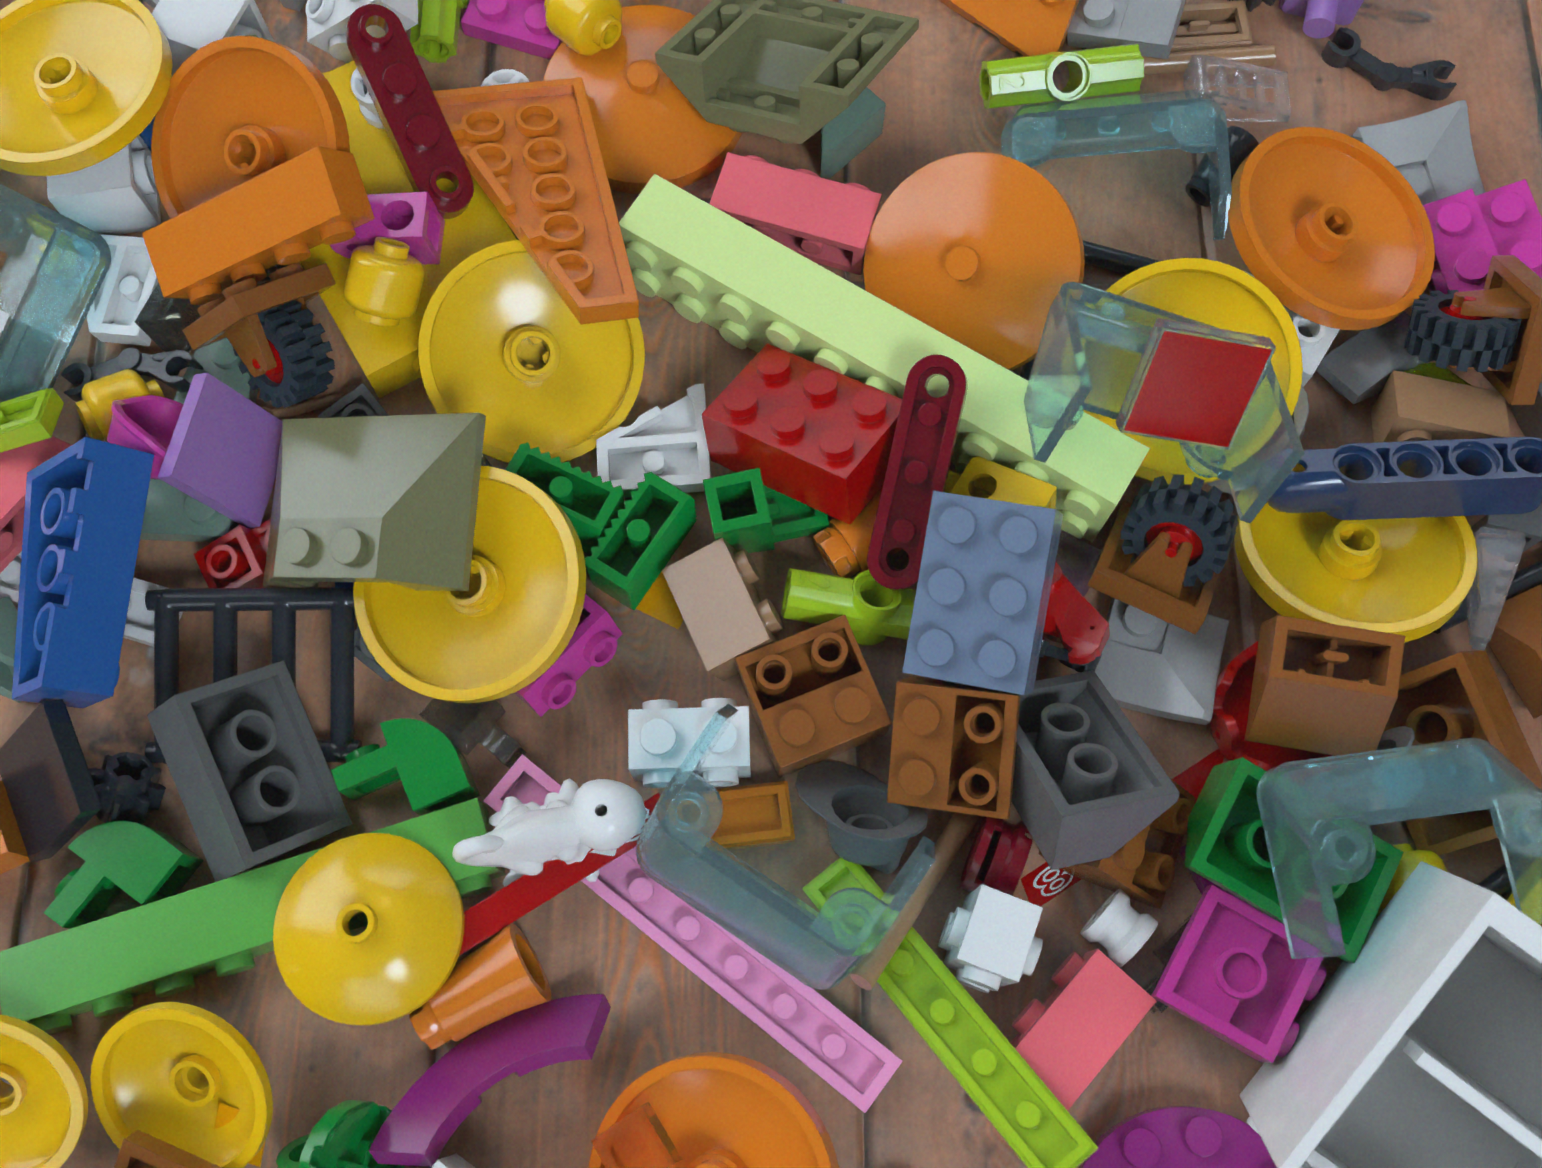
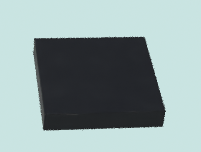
[0,699,102,863]

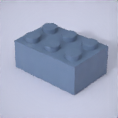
[902,491,1063,695]

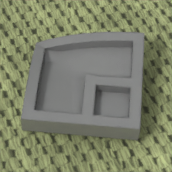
[1067,0,1186,59]
[1353,100,1485,205]
[1095,598,1229,725]

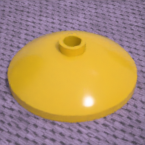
[273,833,465,1026]
[90,1002,273,1168]
[0,1015,88,1168]

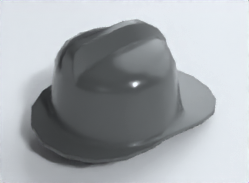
[795,761,928,874]

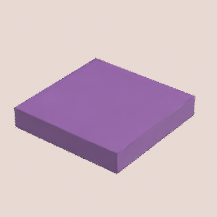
[157,373,283,528]

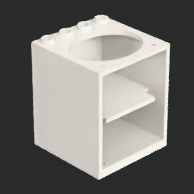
[1239,861,1542,1168]

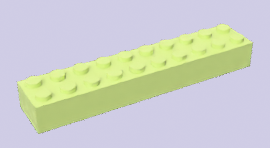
[619,174,1150,542]

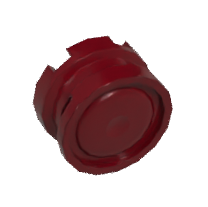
[959,816,1033,896]

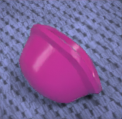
[107,395,184,480]

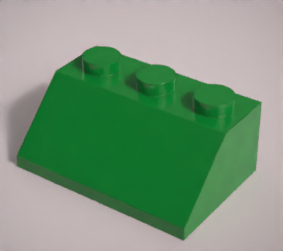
[1185,757,1404,963]

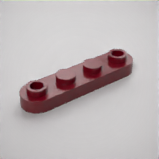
[346,4,474,219]
[867,355,968,589]

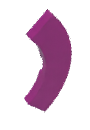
[368,994,611,1167]

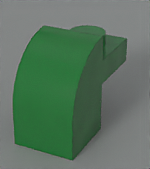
[703,468,829,553]
[331,718,480,816]
[44,821,204,929]

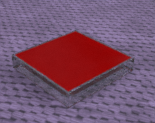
[1115,318,1276,450]

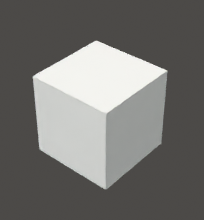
[152,0,274,76]
[46,135,161,235]

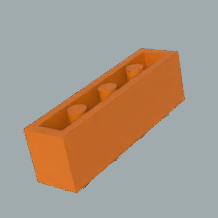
[142,146,375,305]

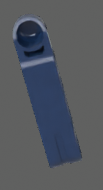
[1261,437,1542,520]

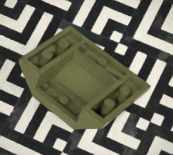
[655,0,919,144]
[263,413,486,591]

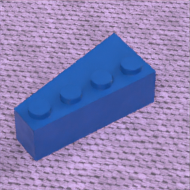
[12,437,154,709]

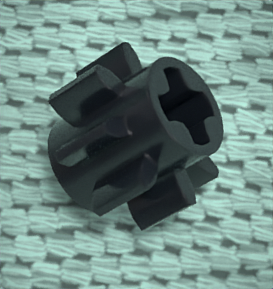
[89,752,166,824]

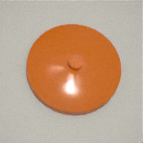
[543,5,743,194]
[151,36,350,219]
[1227,127,1435,330]
[864,152,1085,371]
[589,1052,839,1168]

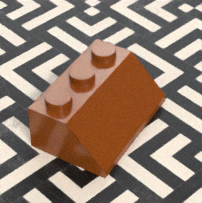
[1383,650,1542,856]

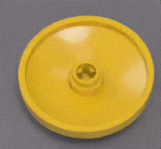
[0,0,173,176]
[418,240,645,463]
[1068,258,1303,485]
[1234,463,1478,642]
[353,466,586,703]

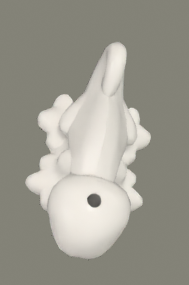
[452,778,646,887]

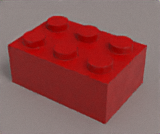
[701,343,902,525]

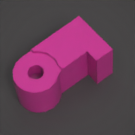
[330,192,445,265]

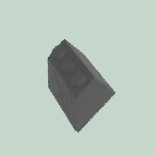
[147,660,352,882]
[1011,670,1180,870]

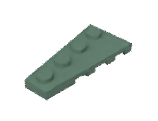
[140,338,258,542]

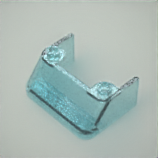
[1001,89,1232,240]
[0,184,111,402]
[1024,282,1305,523]
[636,704,935,989]
[1257,738,1542,959]

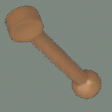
[261,382,361,419]

